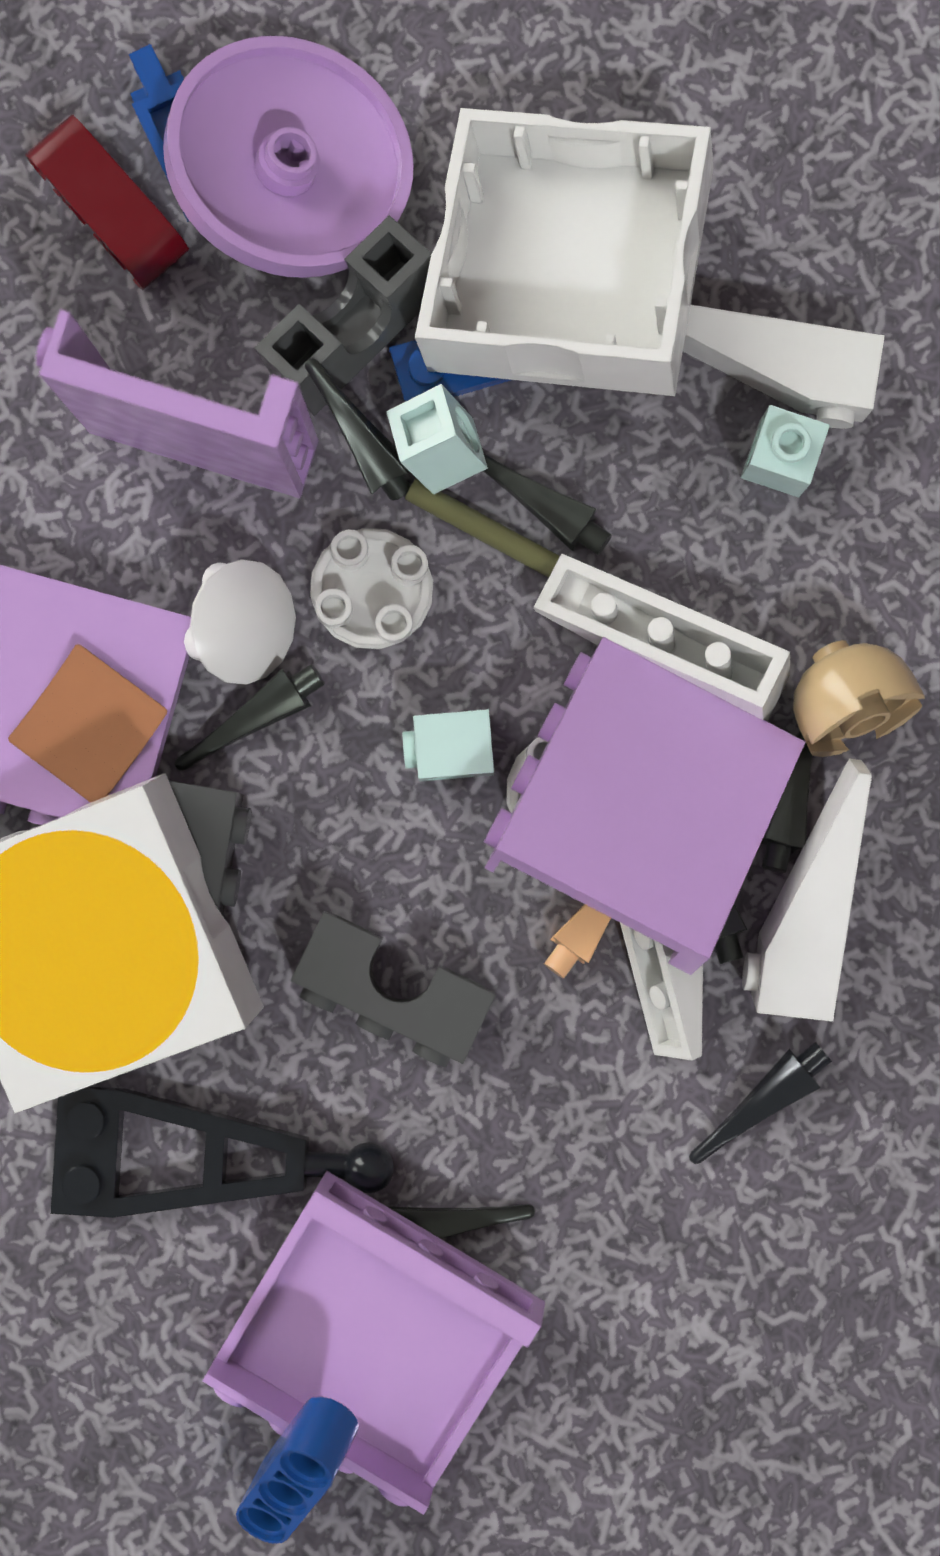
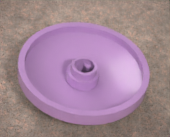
[163,36,413,278]

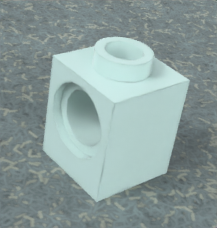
[386,384,488,495]
[741,405,830,497]
[402,709,494,782]

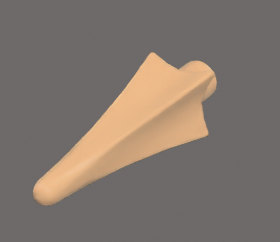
[544,904,611,979]

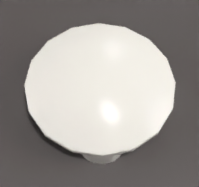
[310,528,433,649]
[184,559,296,685]

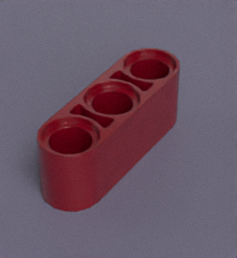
[25,114,189,290]

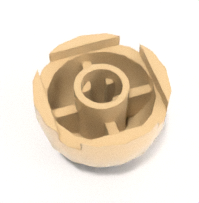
[793,640,925,757]

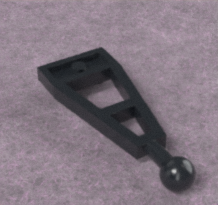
[50,1086,394,1218]

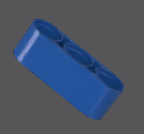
[236,1397,359,1544]

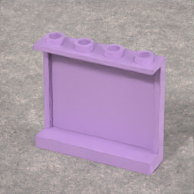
[36,309,319,498]
[0,565,191,825]
[484,637,805,975]
[202,1171,545,1515]

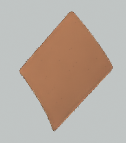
[8,644,167,803]

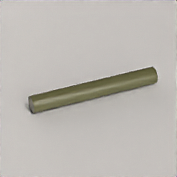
[405,478,560,578]

